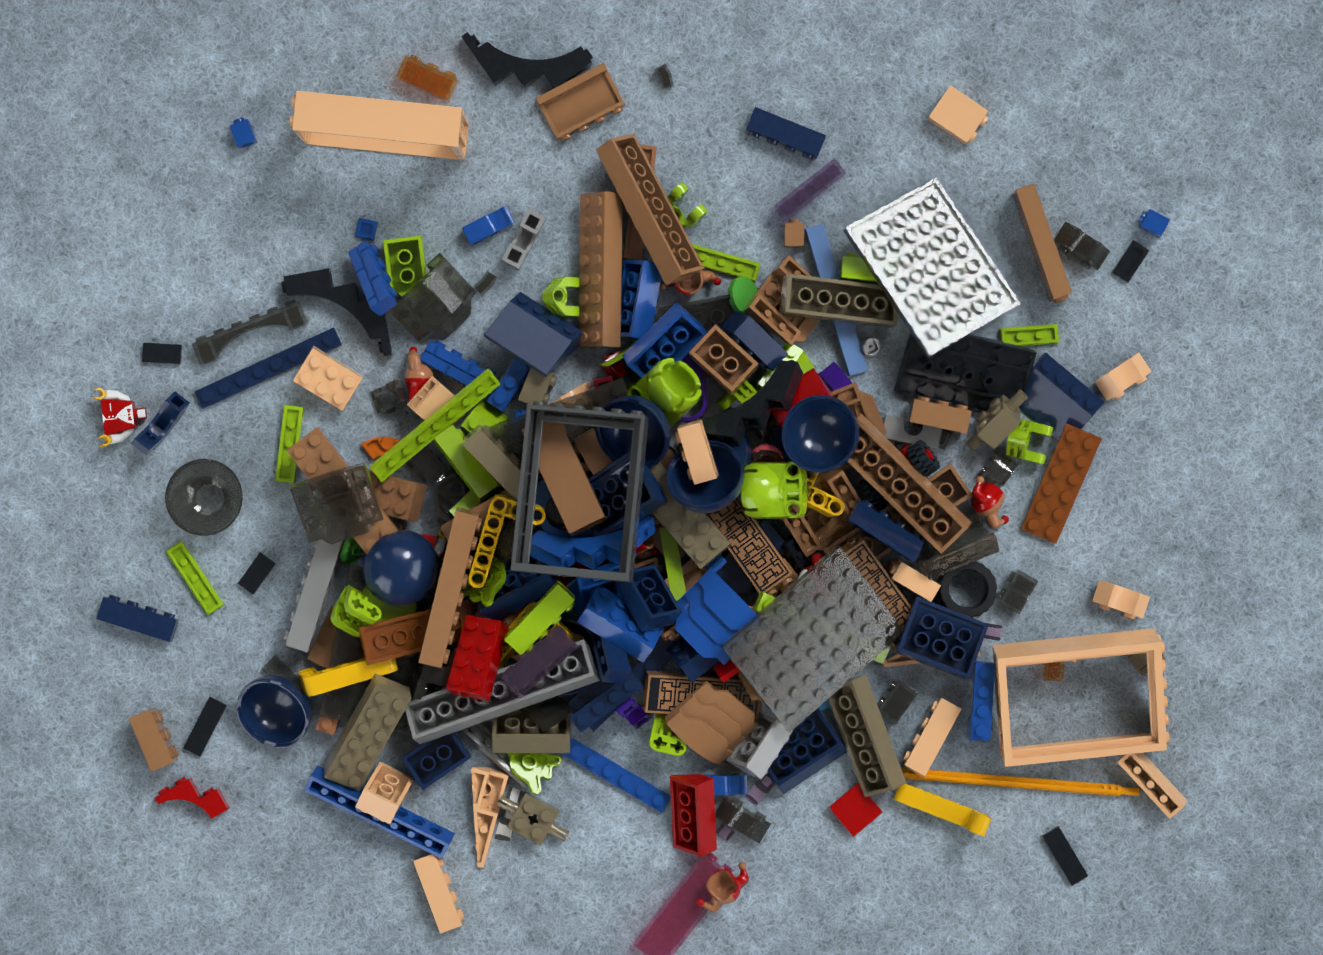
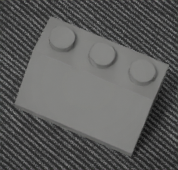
[726,713,793,779]

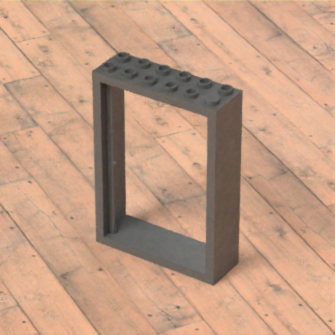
[511,401,649,583]

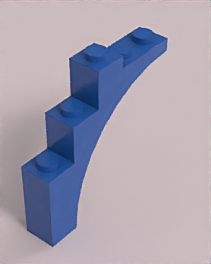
[530,515,656,570]

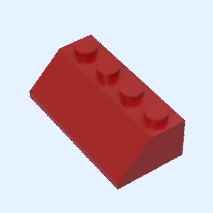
[670,774,717,857]

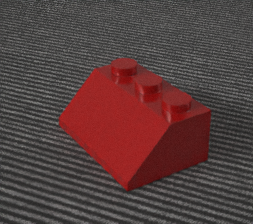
[772,368,833,428]

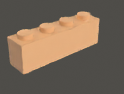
[902,698,962,778]
[1117,753,1187,819]
[413,853,465,934]

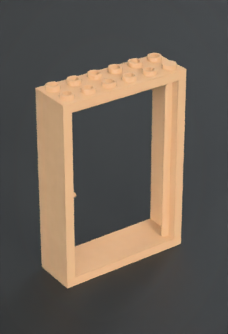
[290,91,469,160]
[992,628,1170,767]

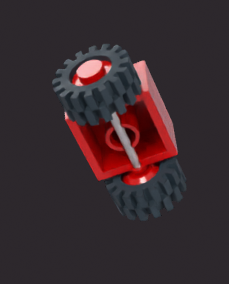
[859,440,940,510]

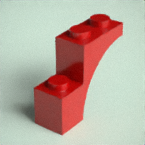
[155,777,230,819]

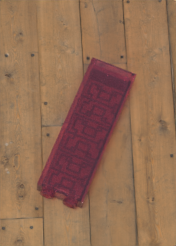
[633,853,734,955]

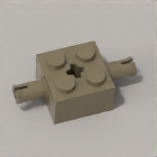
[518,368,558,410]
[966,390,1028,451]
[496,791,570,846]

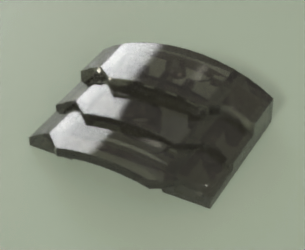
[388,253,476,344]
[290,462,383,544]

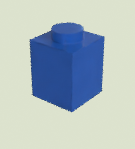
[230,118,257,149]
[1138,209,1170,238]

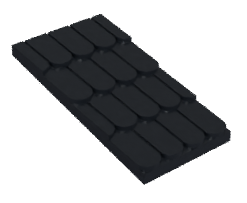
[894,321,1037,413]

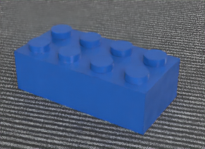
[621,260,661,340]
[622,302,707,378]
[577,585,664,663]

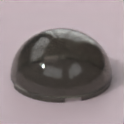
[165,459,243,536]

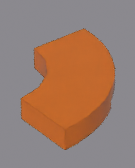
[361,437,400,460]

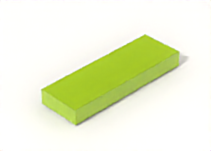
[1000,324,1059,346]

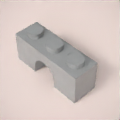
[502,209,546,270]
[884,415,942,451]

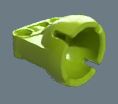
[627,358,701,428]
[741,462,808,519]

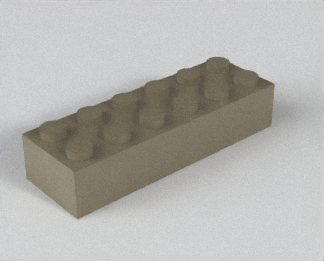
[780,274,900,328]
[649,461,732,569]
[323,674,411,791]
[825,674,906,797]

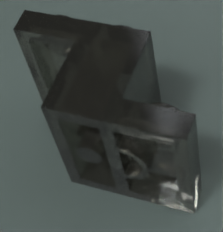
[410,645,457,700]

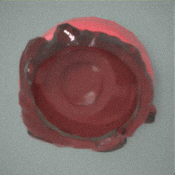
[750,443,783,464]

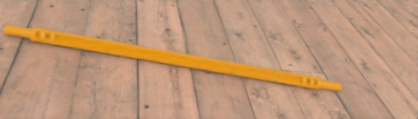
[901,767,1140,796]

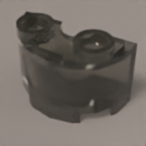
[370,380,408,415]
[977,451,1018,488]

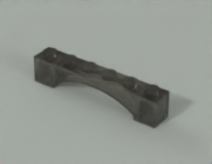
[192,300,309,366]

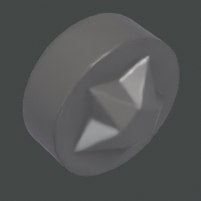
[860,336,880,357]

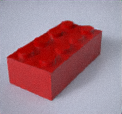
[446,615,509,701]

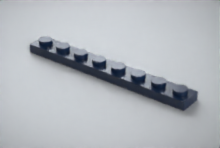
[194,327,342,409]

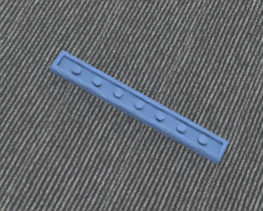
[804,224,867,376]

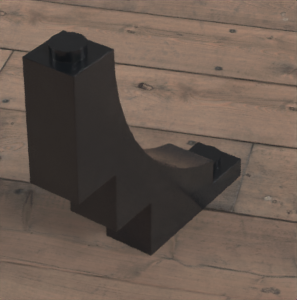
[462,32,593,89]
[281,268,393,357]
[703,360,803,447]

